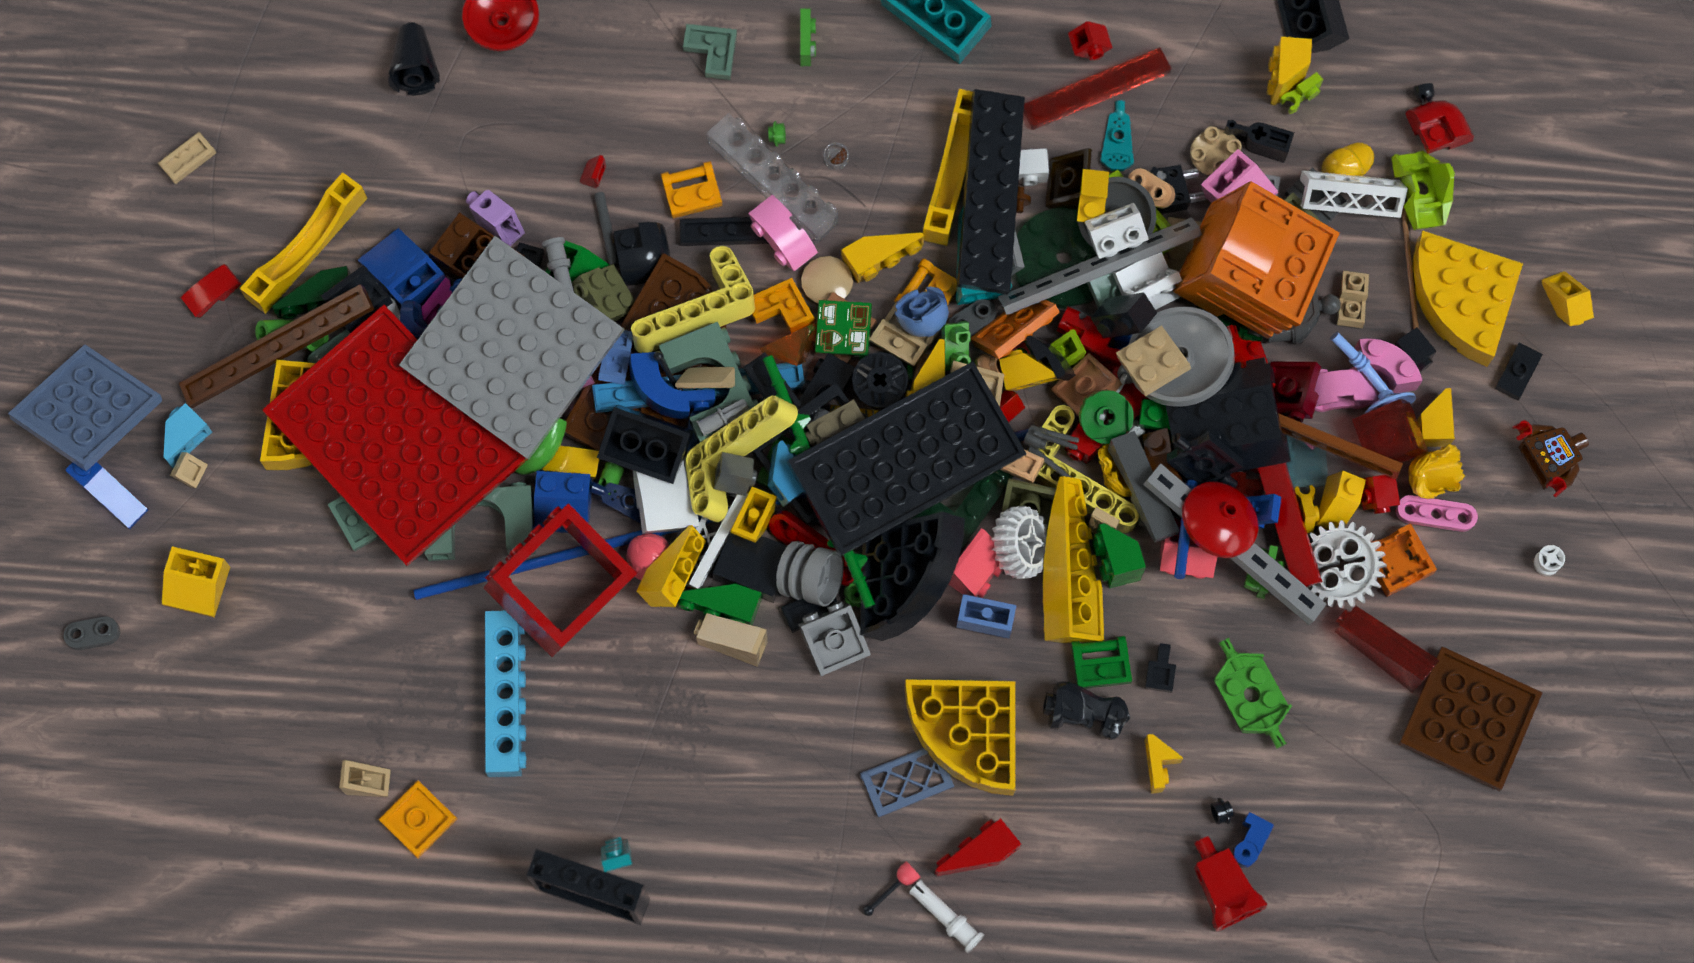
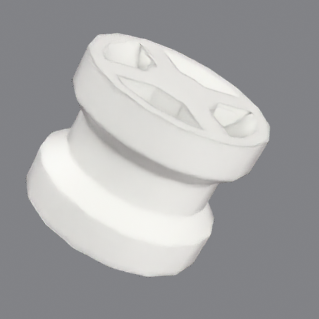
[1533,545,1565,576]

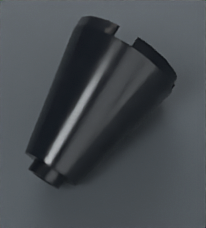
[388,22,440,96]

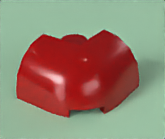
[1405,100,1474,154]

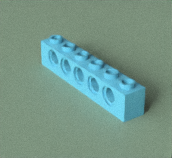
[485,611,526,777]

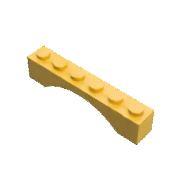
[923,89,972,246]
[240,172,367,314]

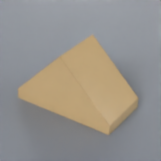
[340,760,391,797]

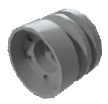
[776,541,844,607]

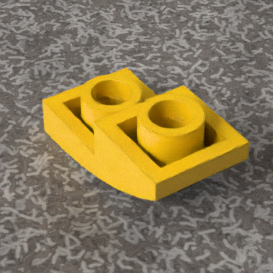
[542,446,599,479]

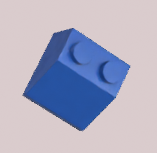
[534,471,593,533]

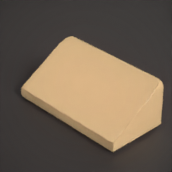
[675,367,735,388]

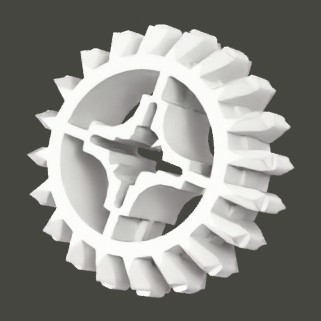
[991,506,1048,579]

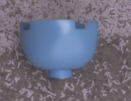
[895,287,949,337]

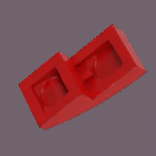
[180,264,241,318]

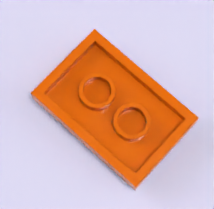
[970,299,1060,359]

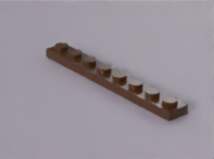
[179,284,374,408]

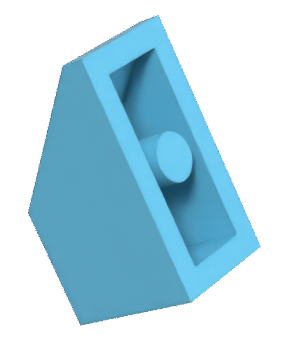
[163,403,212,468]

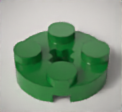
[1079,390,1134,444]

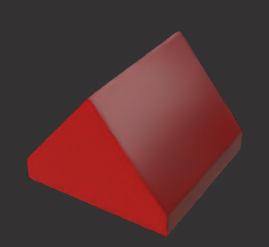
[1000,390,1025,422]

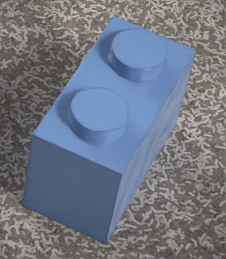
[956,594,1016,639]

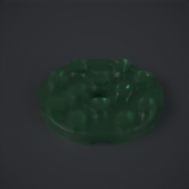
[1015,208,1098,309]

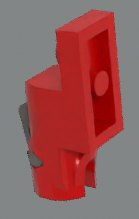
[1057,306,1121,372]

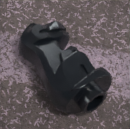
[1043,681,1130,740]

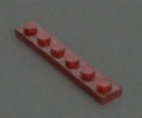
[1024,48,1171,130]

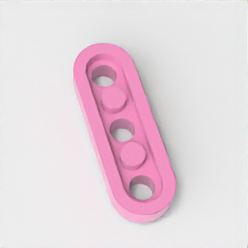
[1396,495,1478,532]

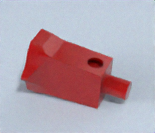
[1194,836,1268,932]

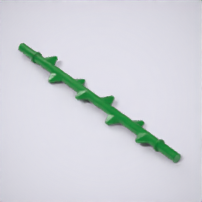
[763,355,875,609]

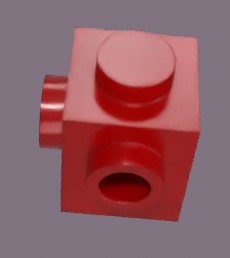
[1068,21,1113,60]
[1361,475,1400,514]

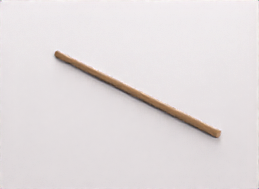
[1401,202,1419,329]

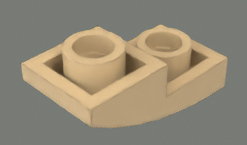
[1337,271,1369,329]

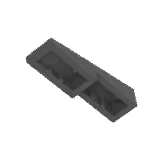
[1108,431,1180,543]

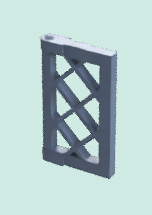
[860,748,954,818]

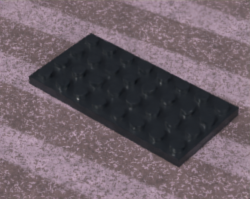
[786,361,1026,557]

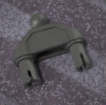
[1267,289,1341,344]

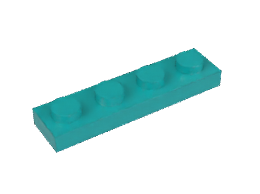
[601,837,632,872]

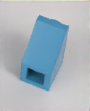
[768,440,803,507]

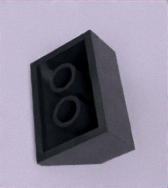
[1277,0,1350,53]
[597,404,694,484]

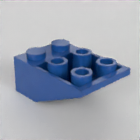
[358,228,445,309]

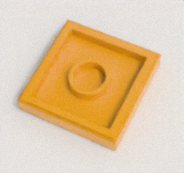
[378,780,457,859]

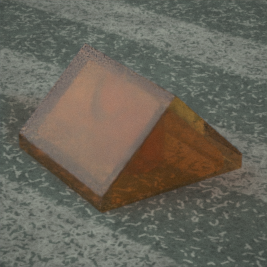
[760,322,817,366]

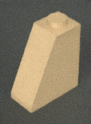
[694,613,768,667]

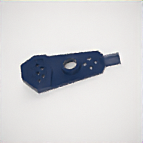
[590,482,641,524]

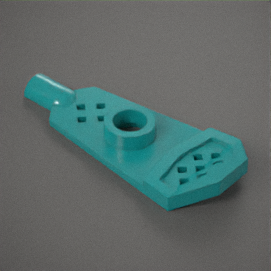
[1100,100,1134,172]

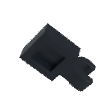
[1145,643,1176,693]

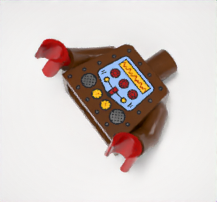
[1512,420,1589,497]

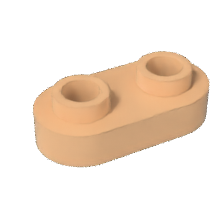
[1128,168,1175,208]

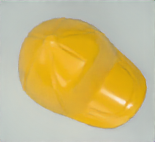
[1321,143,1374,176]

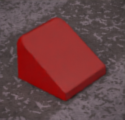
[580,155,606,189]

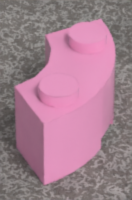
[748,195,818,271]
[1355,339,1423,393]
[1314,367,1379,412]

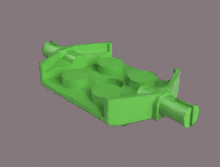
[1214,638,1292,749]

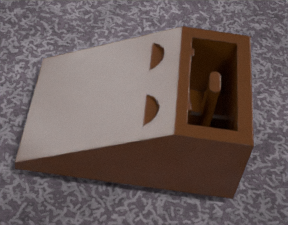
[429,212,524,280]

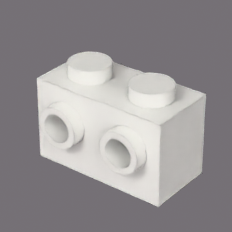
[1085,203,1149,259]

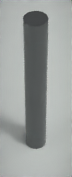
[594,192,619,267]

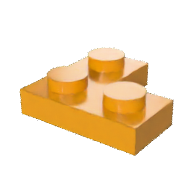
[752,278,815,333]

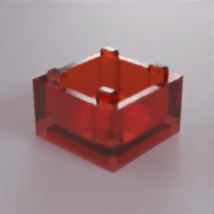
[1352,399,1428,462]

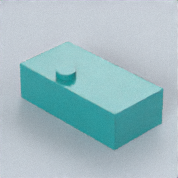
[880,0,991,64]

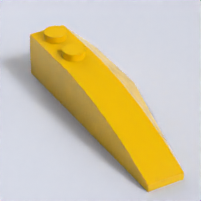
[1043,476,1104,643]

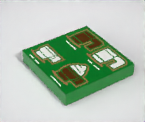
[815,300,872,356]

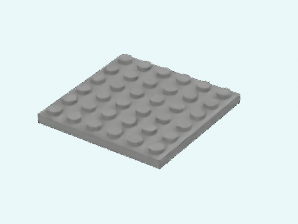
[399,236,625,460]

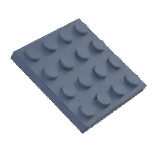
[8,344,162,471]

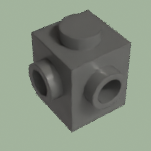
[714,452,757,496]

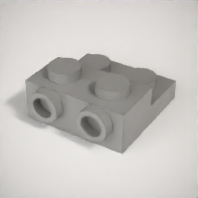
[798,601,871,676]

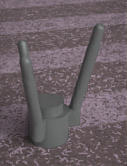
[1024,425,1079,478]

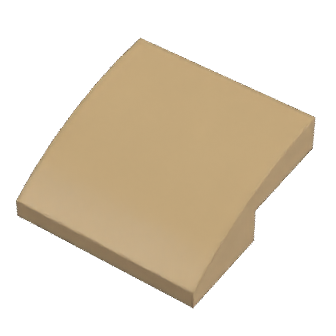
[870,301,941,367]

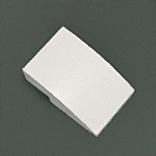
[633,456,699,534]

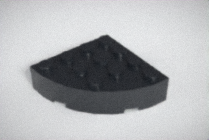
[860,512,965,641]

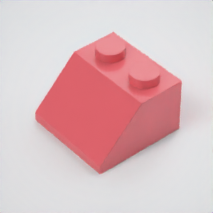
[1160,518,1217,578]
[948,528,1004,598]

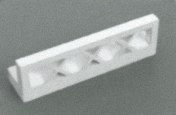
[1300,171,1408,218]
[686,492,748,590]

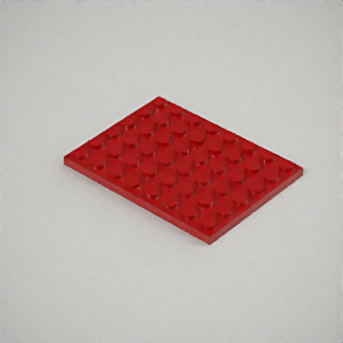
[262,305,528,566]

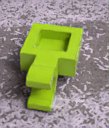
[1280,72,1323,114]

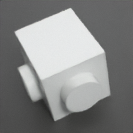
[1018,149,1049,186]

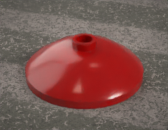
[462,0,539,51]
[1182,482,1258,558]

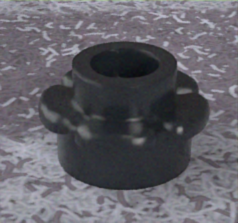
[1210,798,1234,824]

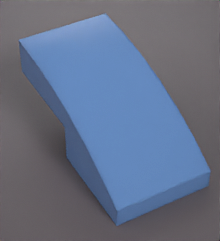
[598,330,633,385]

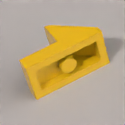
[1077,169,1109,222]
[1144,734,1183,793]

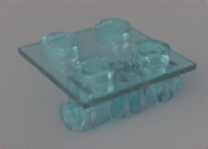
[1283,434,1328,488]

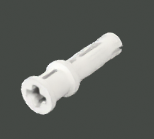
[909,880,984,953]

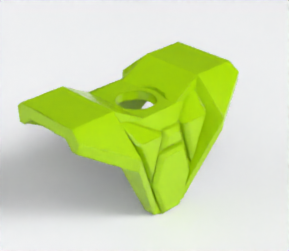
[1391,150,1455,230]

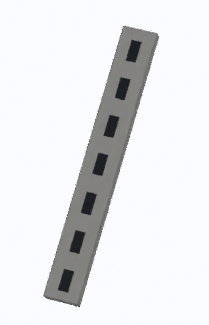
[998,218,1202,315]
[1143,464,1326,625]

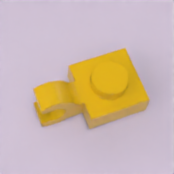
[1295,485,1319,533]

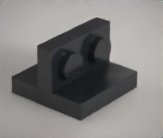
[321,265,393,333]

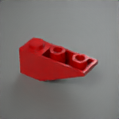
[935,818,1021,876]

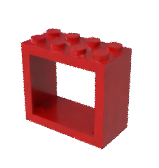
[483,503,637,657]

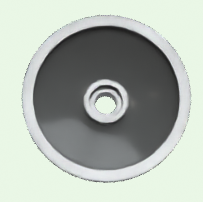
[1078,177,1156,247]

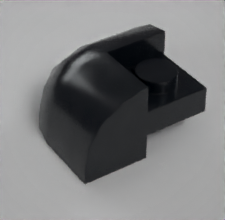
[613,222,670,286]

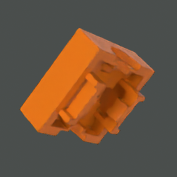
[1364,523,1437,597]

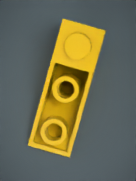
[841,233,924,283]
[637,525,706,607]

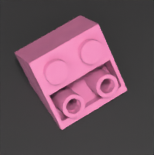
[1201,149,1278,203]

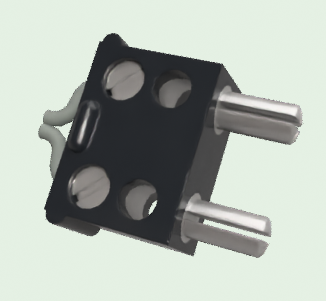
[1150,165,1205,215]

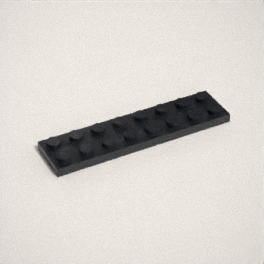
[957,89,1025,295]

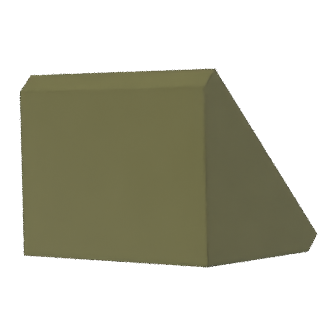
[1002,479,1056,531]

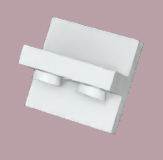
[1112,252,1182,310]

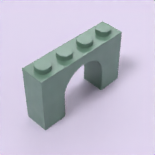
[659,322,758,444]
[425,482,536,561]

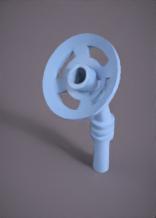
[1330,332,1416,419]

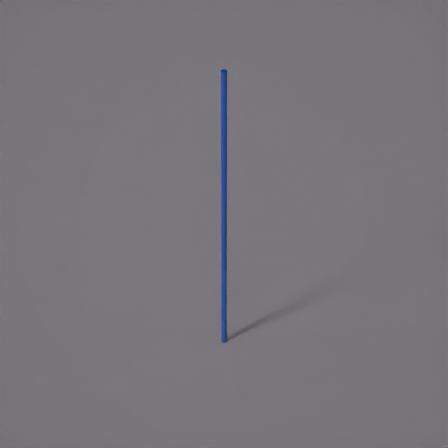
[413,429,1029,600]

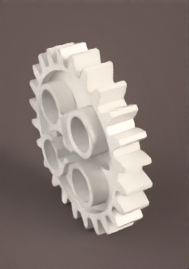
[1307,520,1387,609]

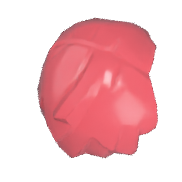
[626,533,670,580]

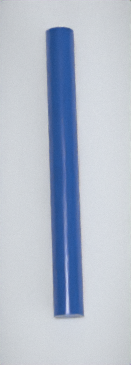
[1174,480,1197,579]

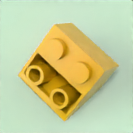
[1267,36,1312,105]
[162,546,230,618]

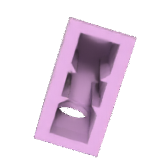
[466,190,525,246]

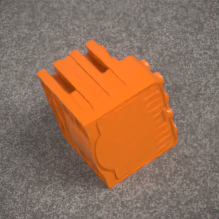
[1173,181,1340,339]

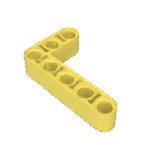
[631,246,755,353]
[685,396,798,522]
[1027,405,1139,533]

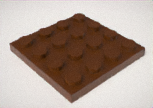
[1398,646,1543,792]

